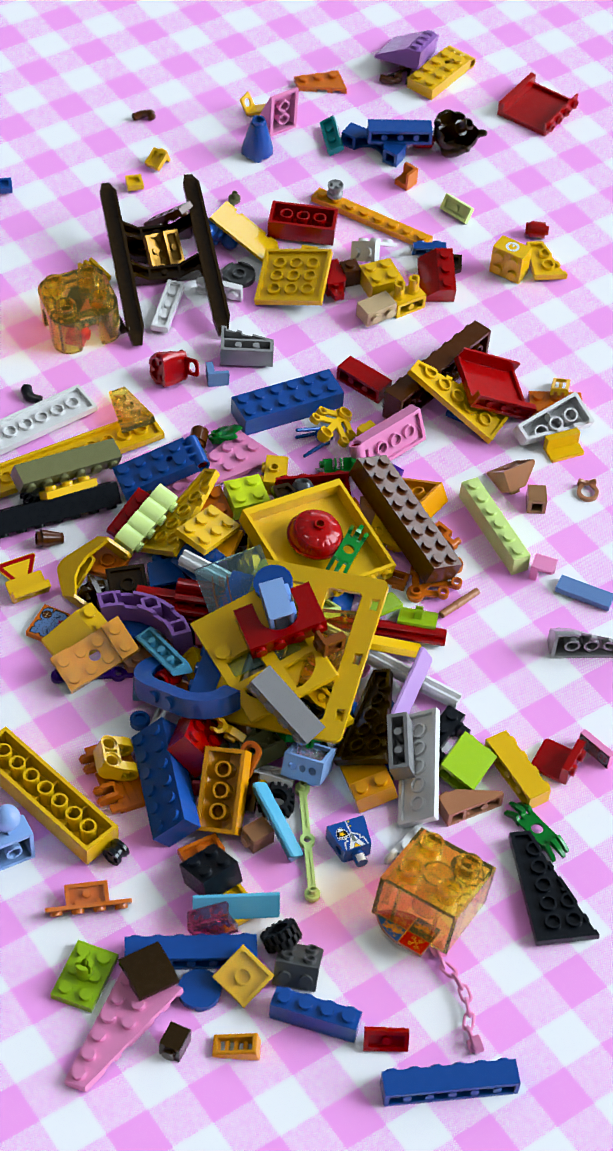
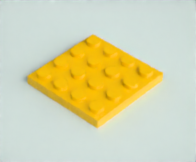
[254,249,333,305]

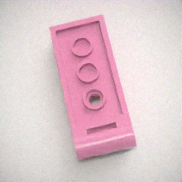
[348,404,426,461]

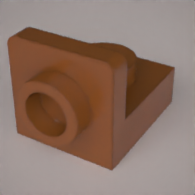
[313,630,347,657]

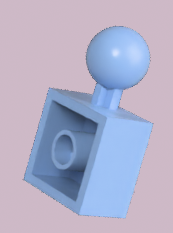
[0,804,35,871]

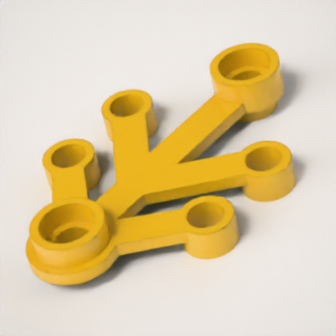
[309,406,356,448]

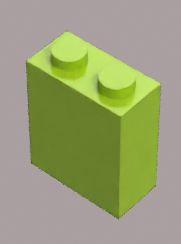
[439,731,498,790]

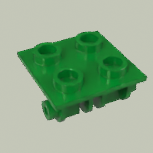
[315,457,356,476]

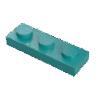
[319,115,344,156]

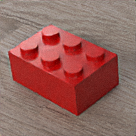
[167,717,224,778]

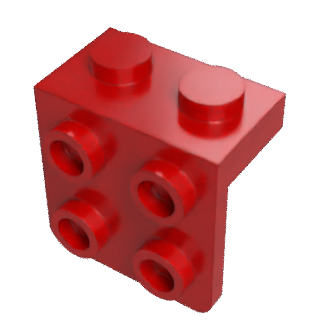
[531,738,586,785]

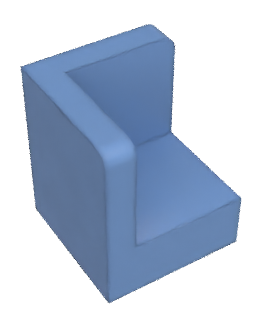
[205,362,230,387]

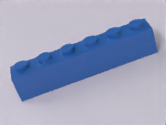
[124,933,258,970]
[380,1058,521,1107]

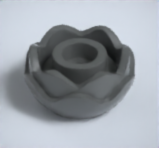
[292,478,314,491]

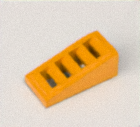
[212,1033,261,1060]

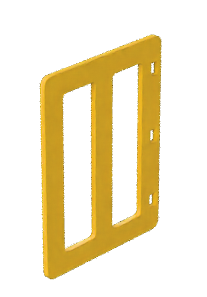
[213,559,389,744]

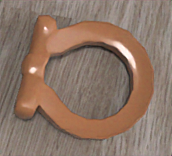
[577,478,599,502]

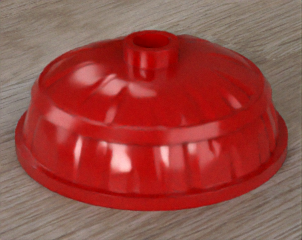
[287,509,344,560]

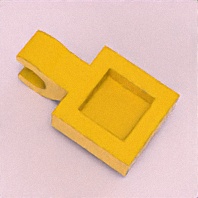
[209,717,247,743]

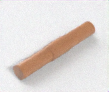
[439,588,480,618]

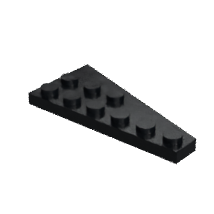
[508,830,600,946]

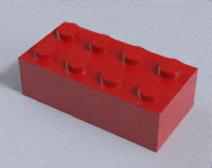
[267,200,338,245]

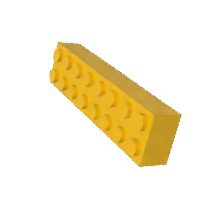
[0,726,119,865]

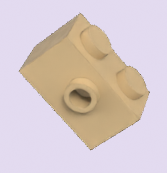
[356,291,397,327]

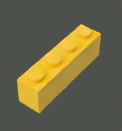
[484,730,551,808]

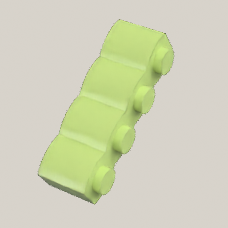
[114,484,178,555]

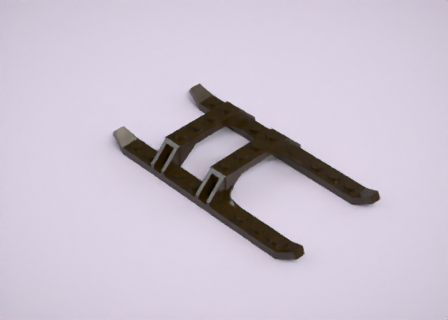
[99,174,230,347]

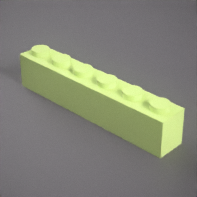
[459,477,531,575]

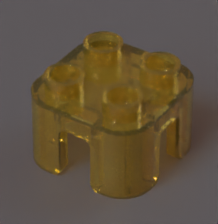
[37,264,121,354]

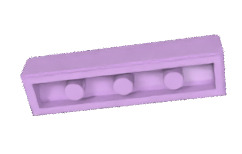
[391,646,432,714]

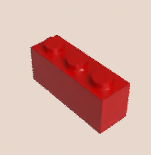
[336,355,392,404]

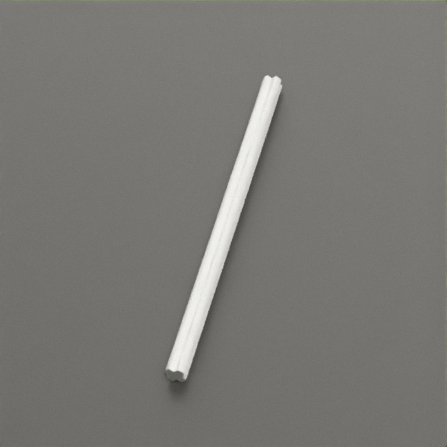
[178,549,463,709]

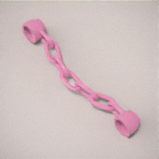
[430,939,484,1054]

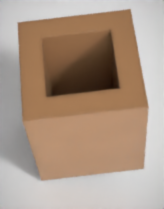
[526,484,548,514]
[240,816,275,854]

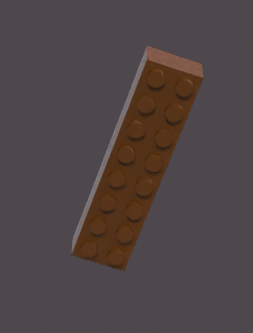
[382,320,491,419]
[349,455,463,584]

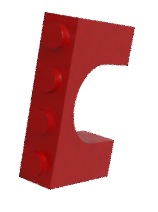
[233,581,328,659]

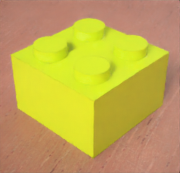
[223,474,270,520]

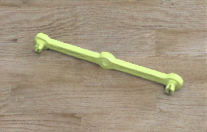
[294,781,320,903]

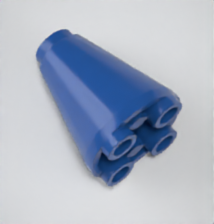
[241,115,273,163]

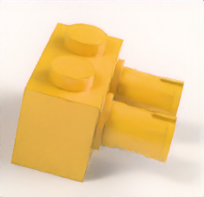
[388,274,427,319]

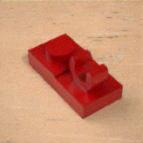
[363,1026,410,1052]

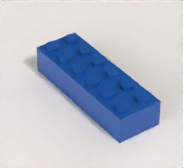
[231,369,344,435]
[131,717,201,848]

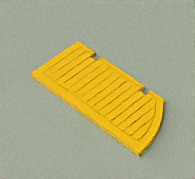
[209,201,279,263]

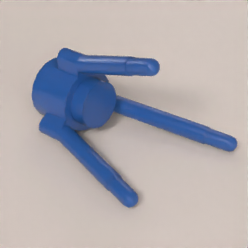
[295,425,334,458]

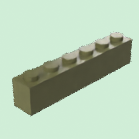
[10,438,123,494]

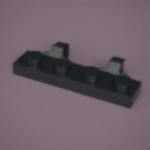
[439,705,471,764]

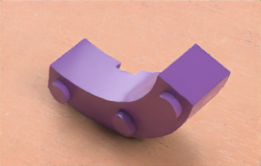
[96,590,194,651]

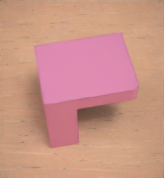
[529,553,558,581]

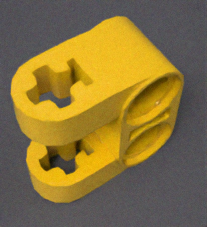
[93,735,139,781]

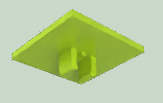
[397,605,439,630]

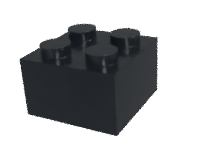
[179,843,243,895]

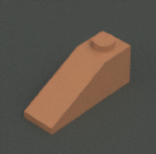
[438,789,504,827]

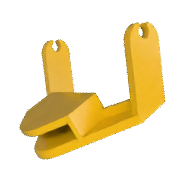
[57,536,132,609]

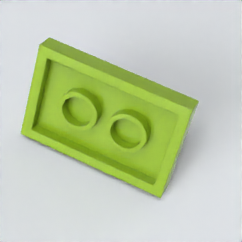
[50,940,119,1013]

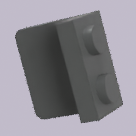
[272,943,324,992]

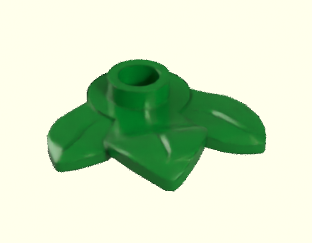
[208,424,243,444]

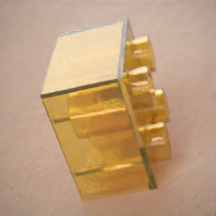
[371,827,496,954]

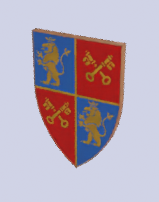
[375,908,442,957]

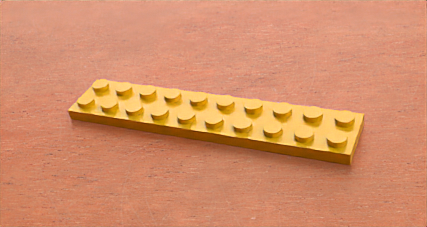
[0,410,165,499]

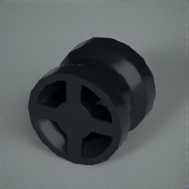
[103,839,130,866]

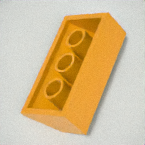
[197,746,252,836]

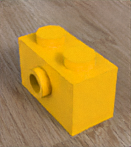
[260,455,289,495]

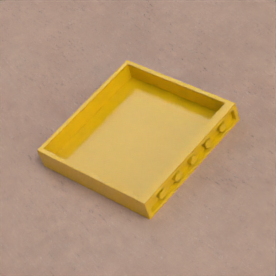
[239,478,396,601]

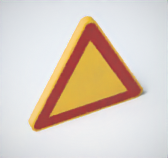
[0,553,35,580]

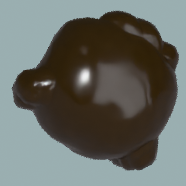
[433,109,488,158]

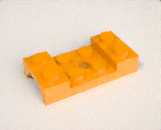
[50,616,139,694]

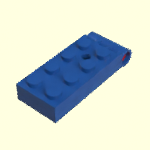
[112,435,210,502]

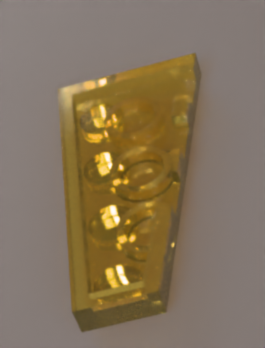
[108,386,155,433]

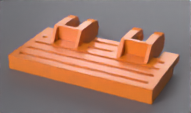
[78,736,146,814]

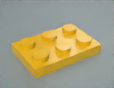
[175,504,241,556]

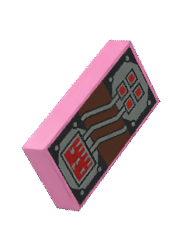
[579,729,613,769]

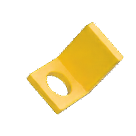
[239,92,266,116]

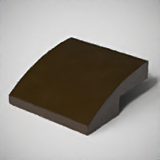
[118,941,180,1001]

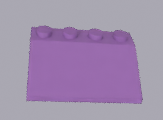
[374,30,439,70]

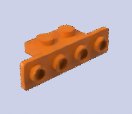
[44,880,132,917]

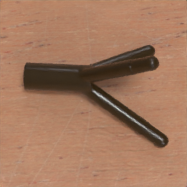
[387,65,413,85]

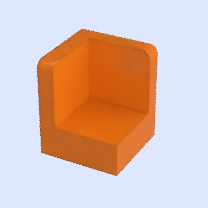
[394,162,419,191]

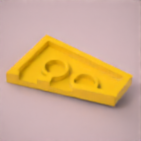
[526,241,568,280]

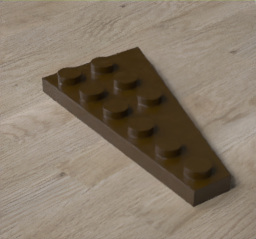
[333,669,393,766]

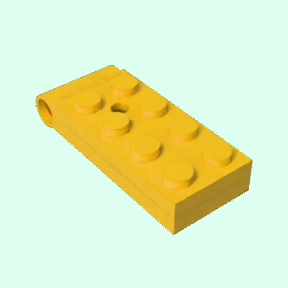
[407,45,476,100]

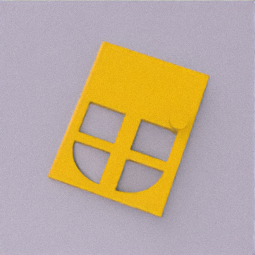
[190,590,339,724]

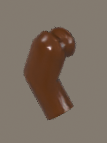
[379,72,403,85]
[132,109,156,121]

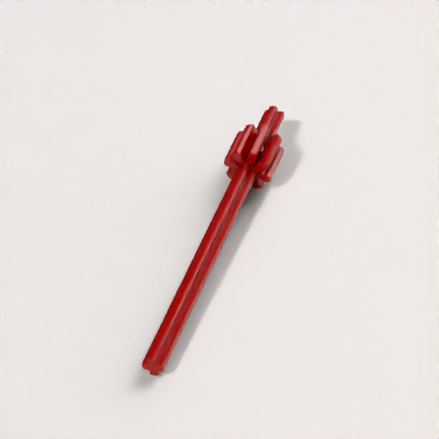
[136,578,447,646]

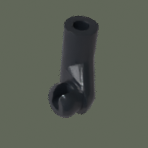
[21,384,43,403]

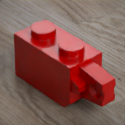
[325,259,346,301]

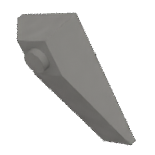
[547,627,613,659]

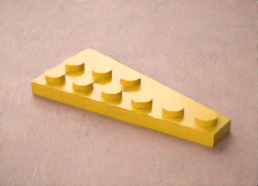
[407,360,509,444]
[140,468,220,557]

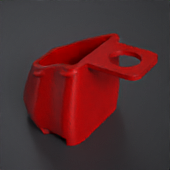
[149,349,199,387]

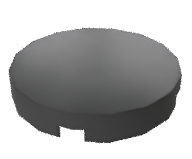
[222,262,256,288]

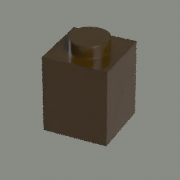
[159,1021,191,1062]

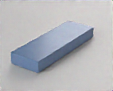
[555,574,613,611]

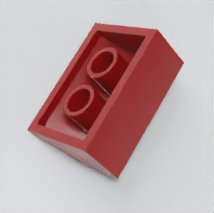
[417,248,457,302]

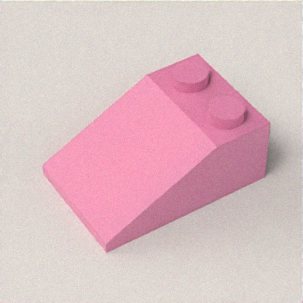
[260,87,299,137]

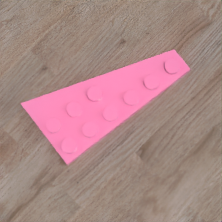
[167,430,278,498]
[64,970,184,1092]

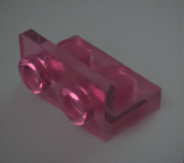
[187,901,238,935]

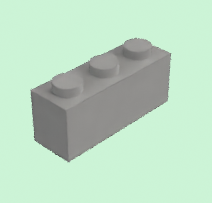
[387,712,415,780]

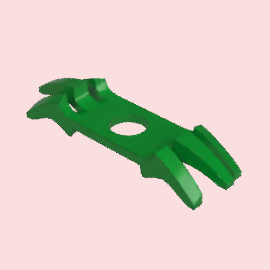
[326,524,370,573]
[504,801,569,863]

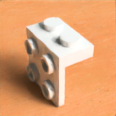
[350,238,397,262]

